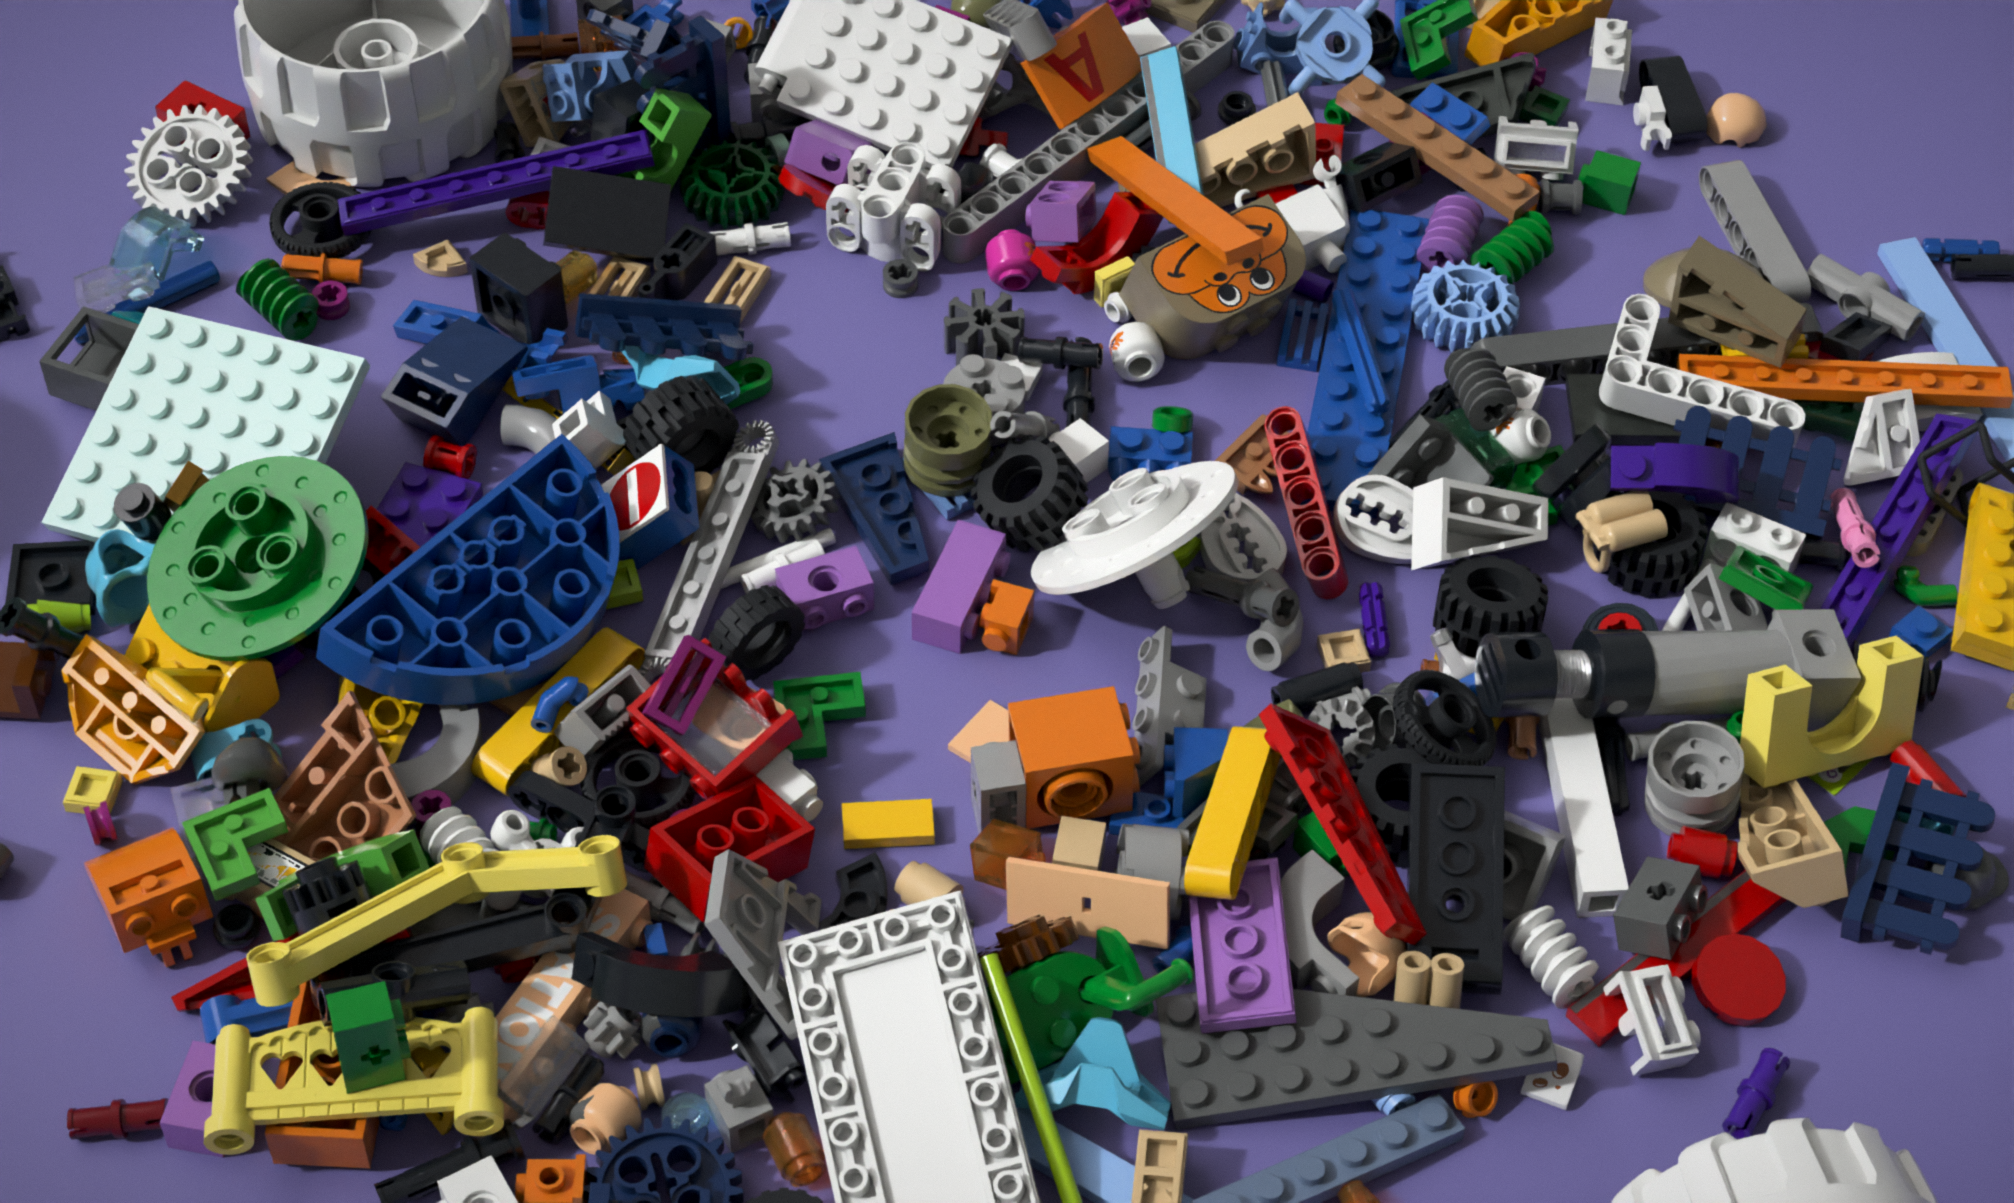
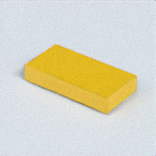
[842,799,935,849]

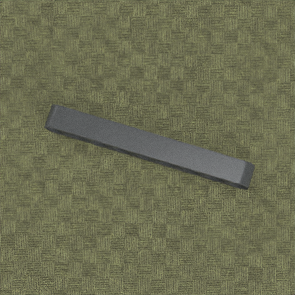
[1470,302,1824,386]

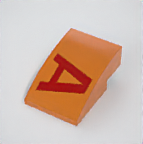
[1020,2,1142,130]

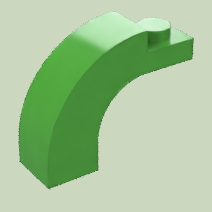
[255,830,430,941]

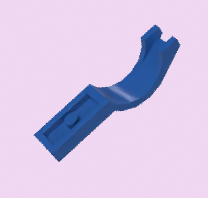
[393,300,569,369]

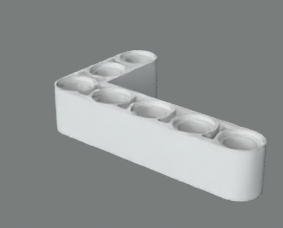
[1599,294,1805,448]

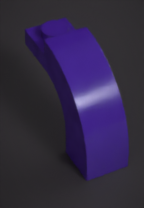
[1610,443,1739,504]

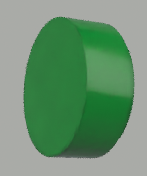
[1152,406,1194,433]

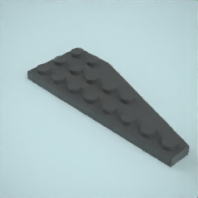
[1156,989,1557,1130]

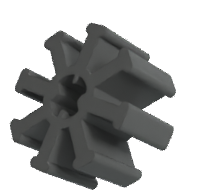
[944,288,1025,366]

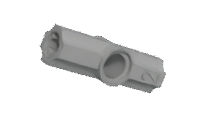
[1807,254,1925,342]

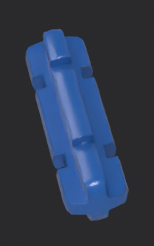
[1922,238,2000,262]

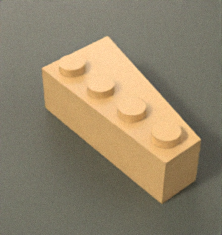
[1195,92,1316,207]

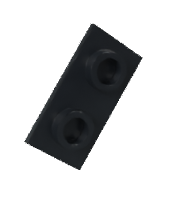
[722,1005,806,1103]

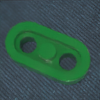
[723,357,773,410]

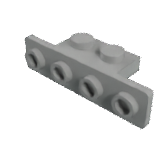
[1132,626,1207,786]

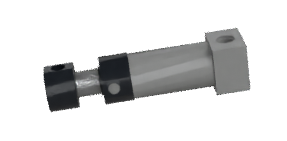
[1474,609,1861,732]

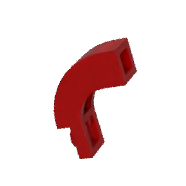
[1030,192,1163,294]

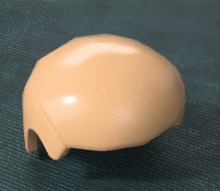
[1706,93,1767,148]

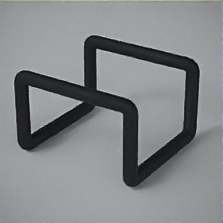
[1917,422,2014,528]

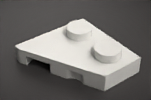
[1843,389,1920,485]

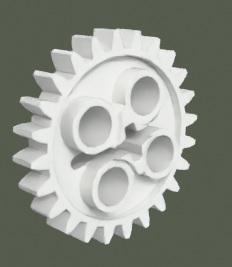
[124,105,253,227]

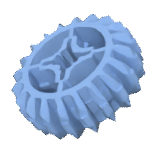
[1411,259,1520,353]

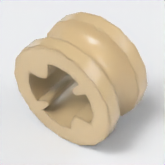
[633,1064,665,1111]

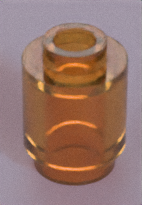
[763,1112,826,1187]

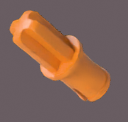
[281,253,363,285]

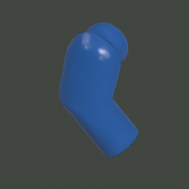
[531,676,589,733]

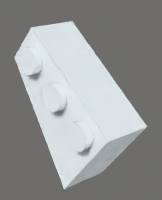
[1411,477,1548,571]

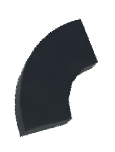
[818,852,888,931]

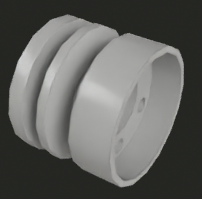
[1644,721,1744,836]

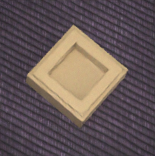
[1317,629,1371,673]

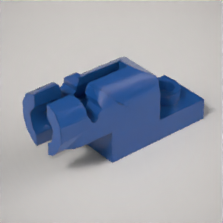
[511,355,645,414]

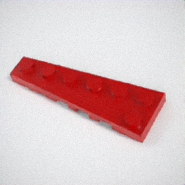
[1258,703,1427,945]

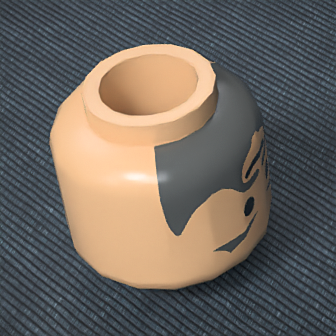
[569,1083,642,1154]

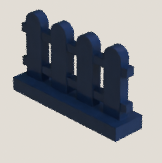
[586,9,683,81]
[634,15,732,157]
[575,293,754,360]
[1673,406,1842,540]
[1840,762,1995,955]

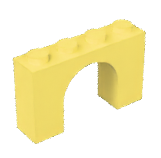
[1740,636,1924,788]

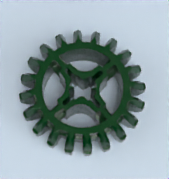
[680,139,785,230]

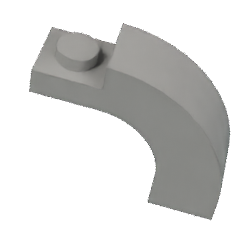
[391,704,484,825]
[1281,850,1359,996]

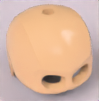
[1327,912,1406,997]

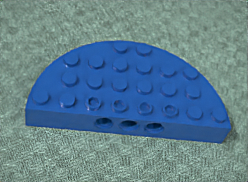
[316,434,620,705]

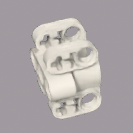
[826,142,961,272]

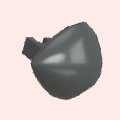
[211,737,289,806]

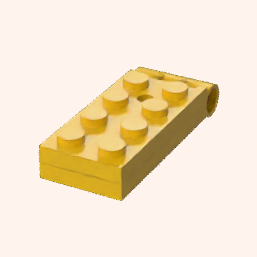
[1951,483,2014,671]

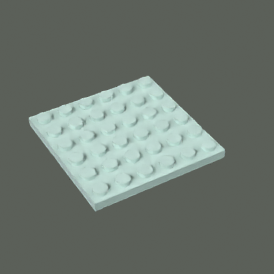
[41,306,370,550]

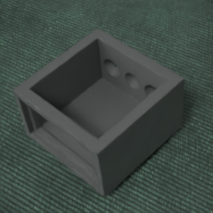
[39,306,139,411]

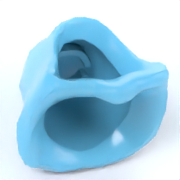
[85,529,155,627]

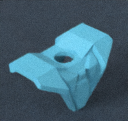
[622,346,740,405]
[1015,1017,1171,1131]

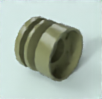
[903,384,992,497]

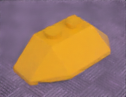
[61,634,205,785]

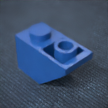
[1163,727,1228,817]

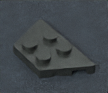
[1391,52,1536,138]

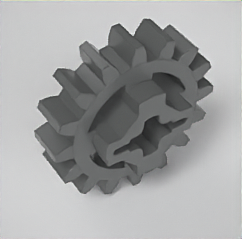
[750,459,840,543]

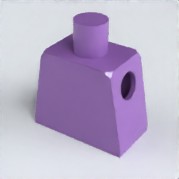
[784,119,874,185]

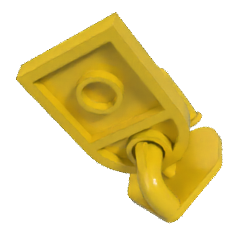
[125,604,280,733]

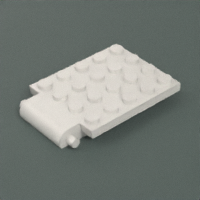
[754,0,1013,168]

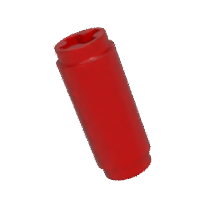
[1890,740,1967,797]

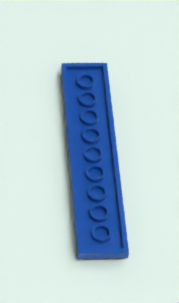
[1300,209,1429,518]

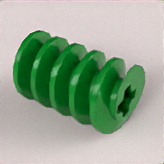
[1470,211,1554,285]
[236,258,319,341]

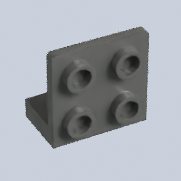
[1367,414,1494,490]

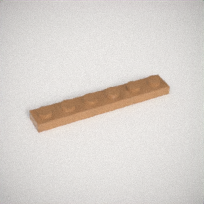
[1335,74,1540,222]

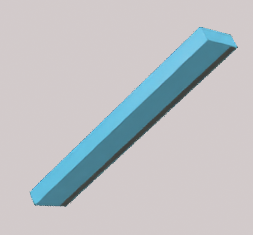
[1140,46,1204,224]

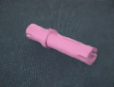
[1830,488,1880,568]

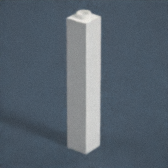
[1538,698,1629,918]

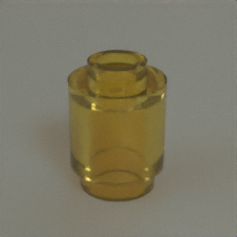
[556,250,598,304]

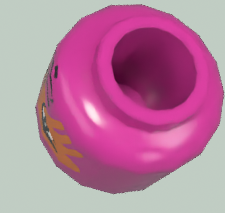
[985,229,1039,291]

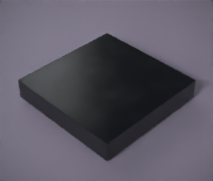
[5,540,96,615]

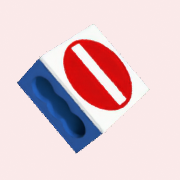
[601,443,699,569]

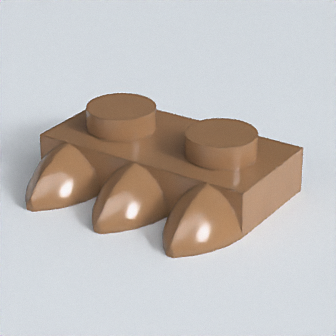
[1215,414,1289,495]

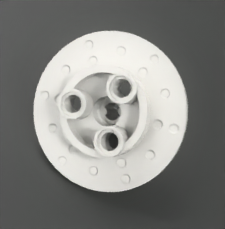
[1031,461,1239,609]

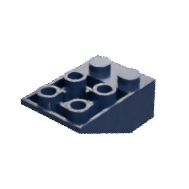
[381,316,528,446]

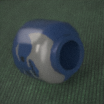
[640,1013,703,1058]

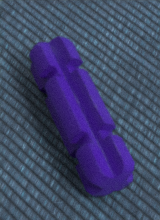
[1359,582,1390,658]

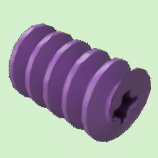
[1416,195,1484,273]

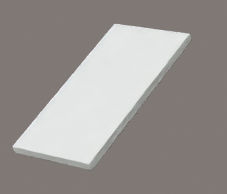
[777,890,1040,1203]

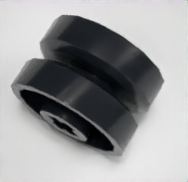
[1530,422,1617,529]

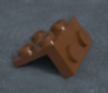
[0,641,61,719]

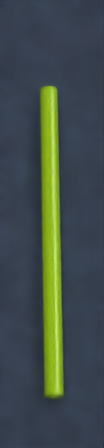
[980,953,1083,1203]

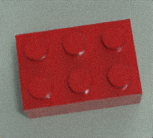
[644,775,815,922]

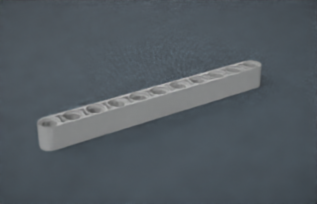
[943,21,1235,264]

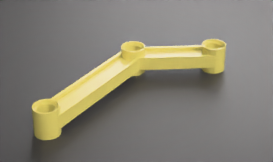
[246,835,627,1007]

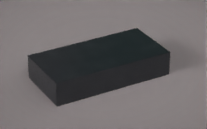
[1819,312,1893,361]

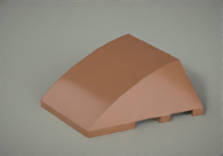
[272,691,417,862]

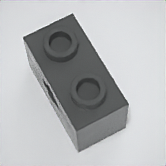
[1613,856,1708,960]

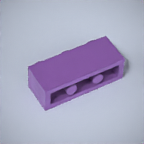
[912,520,1011,654]

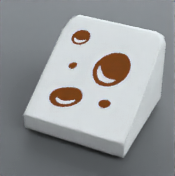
[1520,1043,1584,1110]

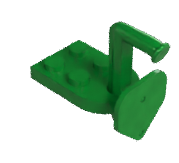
[986,926,1194,1085]

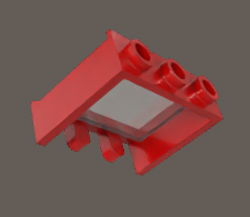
[626,638,803,800]

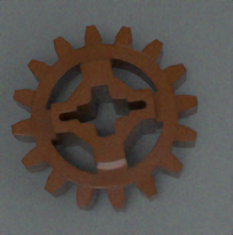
[978,914,1079,974]

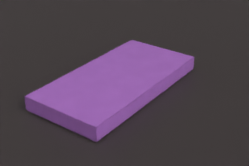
[1188,857,1297,1034]

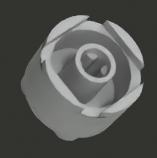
[943,354,1025,451]
[1114,824,1189,920]

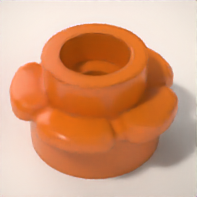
[1453,1081,1498,1118]

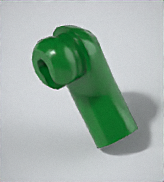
[1893,565,1957,607]

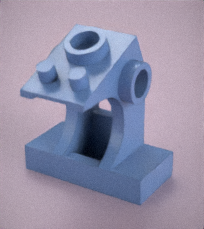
[1234,3,1322,86]
[542,50,638,122]

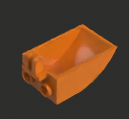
[84,827,214,968]

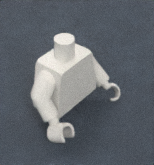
[1235,155,1350,273]

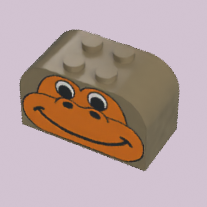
[1119,194,1306,360]

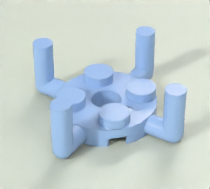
[1279,0,1386,97]

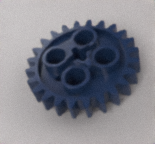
[584,1116,744,1203]

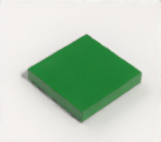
[1718,546,1814,610]

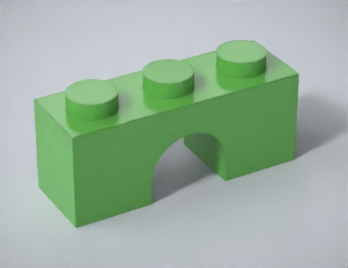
[614,88,712,192]

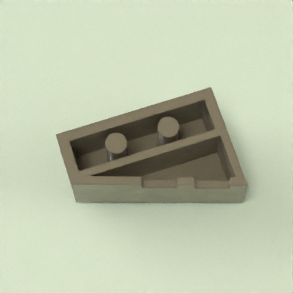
[1668,235,1807,368]

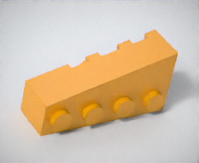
[1464,0,1613,66]

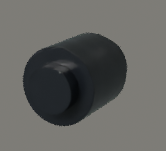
[114,483,171,541]

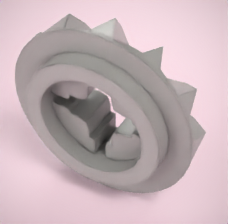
[1308,698,1375,768]

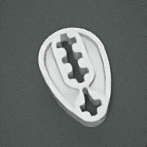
[1333,475,1413,564]
[1199,493,1287,583]

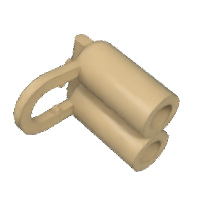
[1576,491,1668,573]
[1394,951,1464,1009]

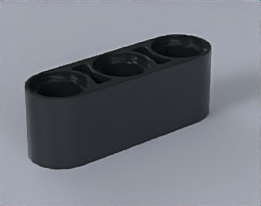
[1639,55,1707,144]

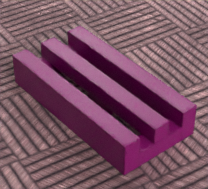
[642,634,726,736]

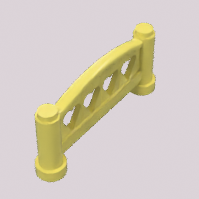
[203,1007,504,1155]

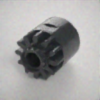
[282,856,386,946]

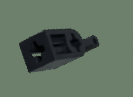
[638,223,717,301]

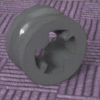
[883,259,918,298]

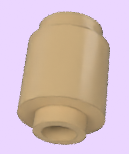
[894,861,965,905]

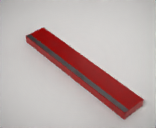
[1566,870,1787,1047]

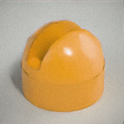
[724,17,753,49]

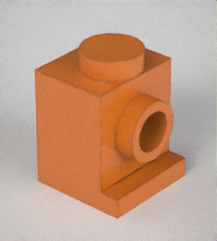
[979,579,1034,655]
[515,1154,590,1203]

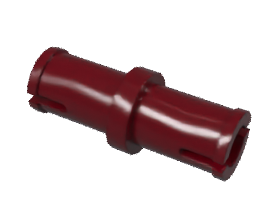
[67,1098,169,1140]

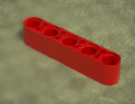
[1264,406,1348,600]

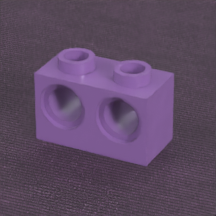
[1025,181,1096,242]

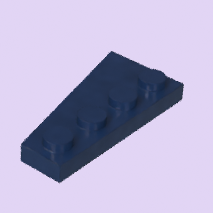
[819,432,929,585]

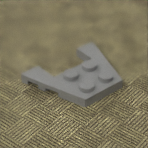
[704,849,822,1040]

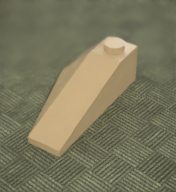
[1738,772,1849,908]

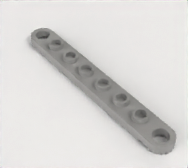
[638,420,779,684]

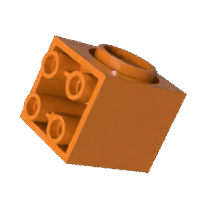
[1008,686,1140,829]

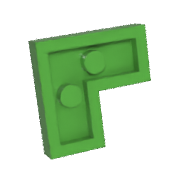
[182,788,288,901]

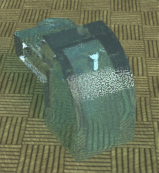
[109,206,204,281]

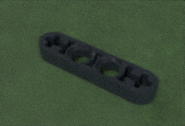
[508,771,650,873]

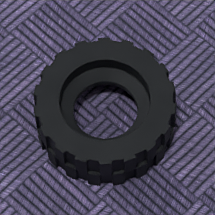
[708,585,805,681]

